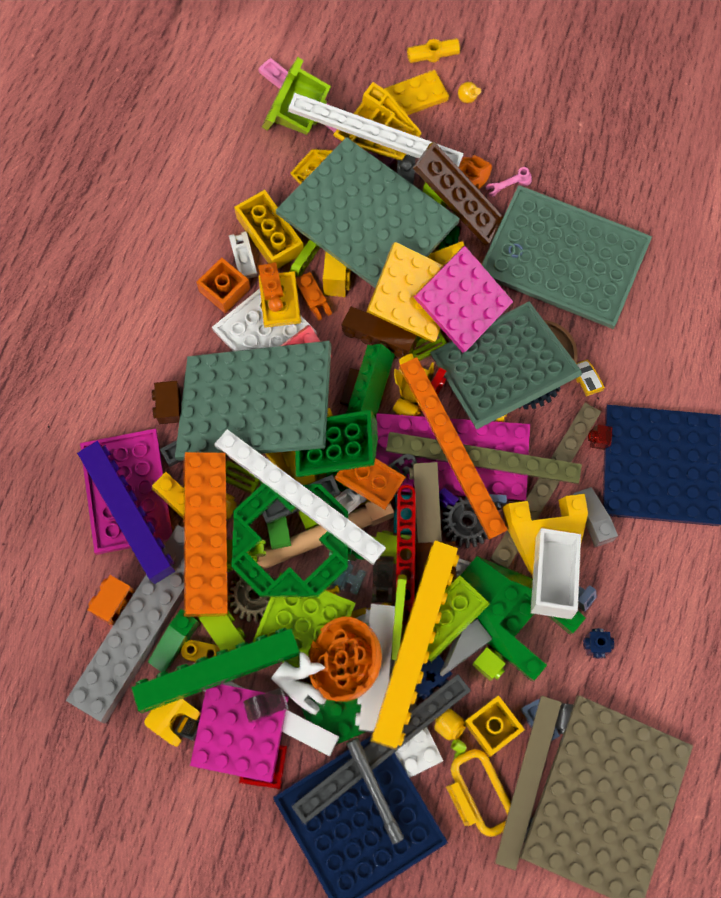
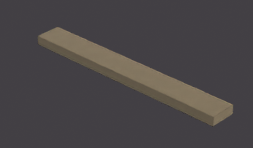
[494,695,562,871]

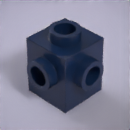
[583,628,614,659]

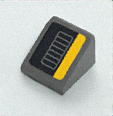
[174,715,199,741]

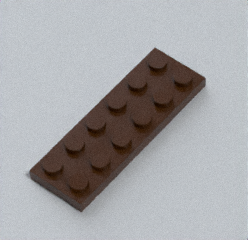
[413,141,503,245]

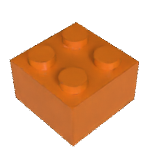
[196,257,250,314]
[88,575,135,626]

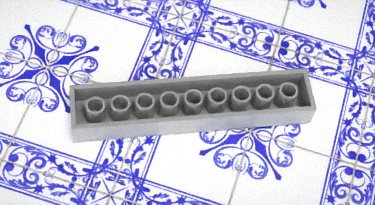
[66,525,184,724]

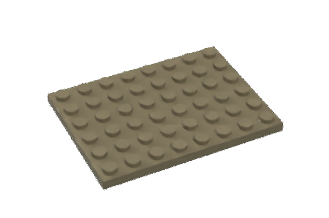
[519,695,693,898]

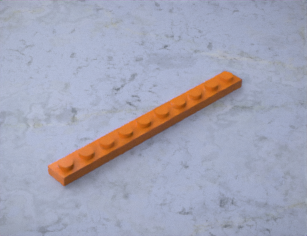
[399,357,508,540]

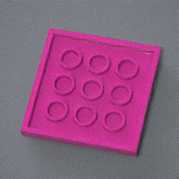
[413,246,513,353]
[190,684,289,782]

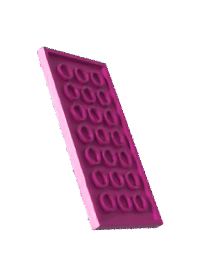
[375,413,530,501]

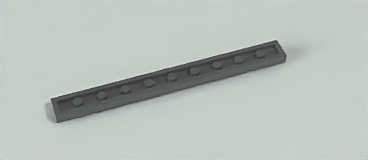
[291,674,471,824]

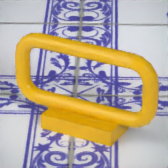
[446,749,511,837]

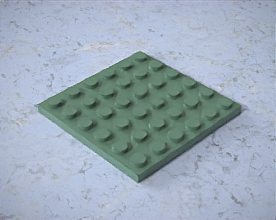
[430,301,582,430]

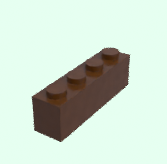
[341,306,419,358]

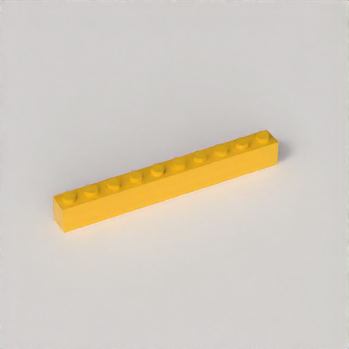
[370,541,459,749]

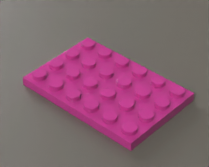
[80,429,173,555]

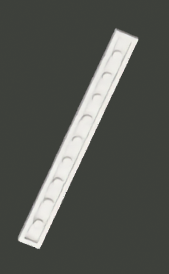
[289,93,464,168]
[215,429,386,565]

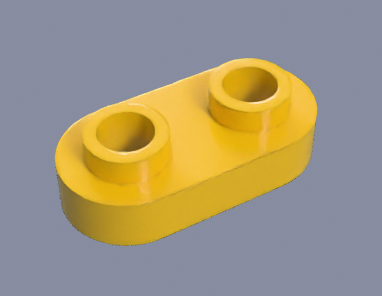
[181,640,221,663]

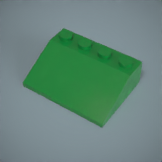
[295,410,378,477]

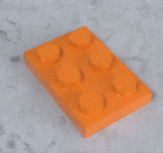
[335,458,406,510]

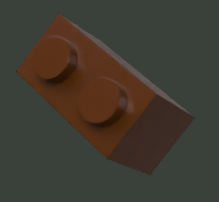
[151,380,181,425]

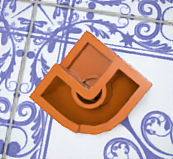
[459,155,492,189]

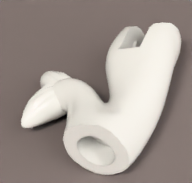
[271,652,327,715]

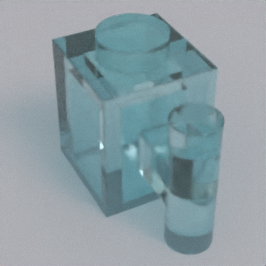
[331,560,366,595]

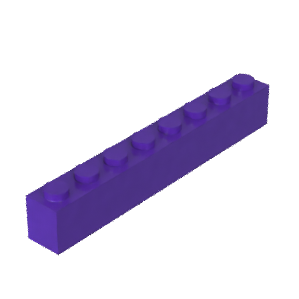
[77,441,175,584]

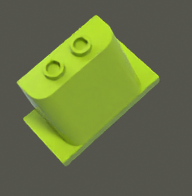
[262,57,331,135]

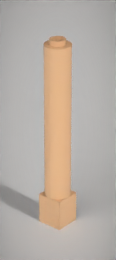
[257,501,394,570]

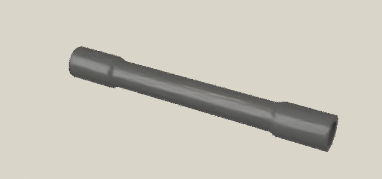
[347,738,404,844]

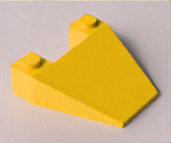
[502,494,588,578]

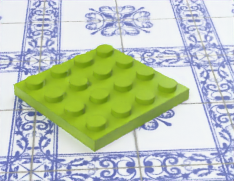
[252,573,356,668]

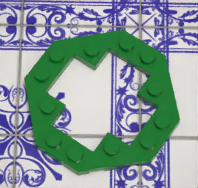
[231,483,348,597]

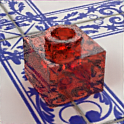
[588,425,612,450]

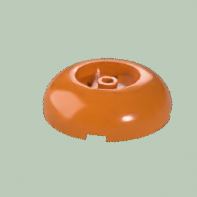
[308,617,382,702]

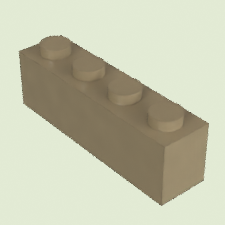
[409,462,442,543]

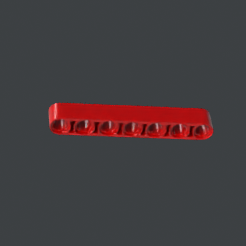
[396,484,416,625]

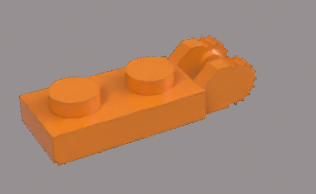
[296,272,332,321]

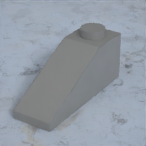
[573,487,618,547]
[440,619,492,676]

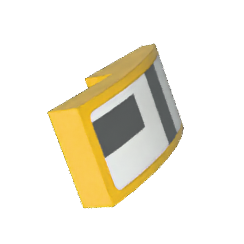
[576,360,605,397]

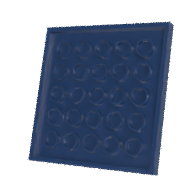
[603,405,721,526]
[273,735,448,898]

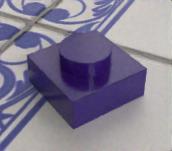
[439,487,459,509]

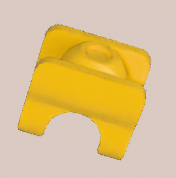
[144,699,201,747]

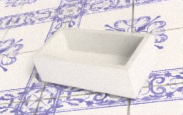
[531,528,581,619]

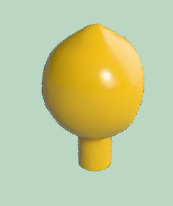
[458,82,481,103]

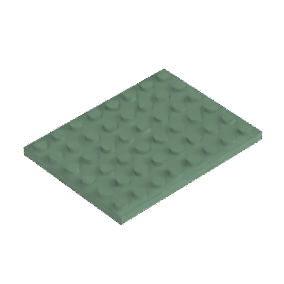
[275,137,460,288]
[482,185,652,330]
[175,341,332,461]

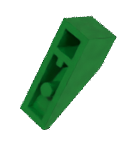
[148,609,200,672]

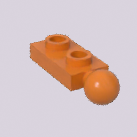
[258,262,283,312]

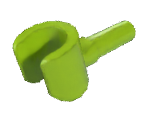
[451,739,466,760]

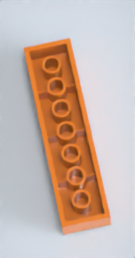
[184,452,228,617]

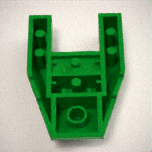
[460,556,586,682]

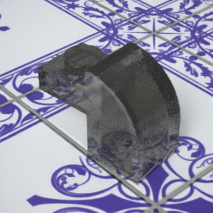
[372,556,394,603]
[243,688,289,723]

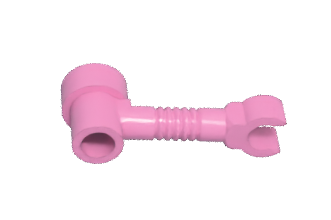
[486,167,532,197]

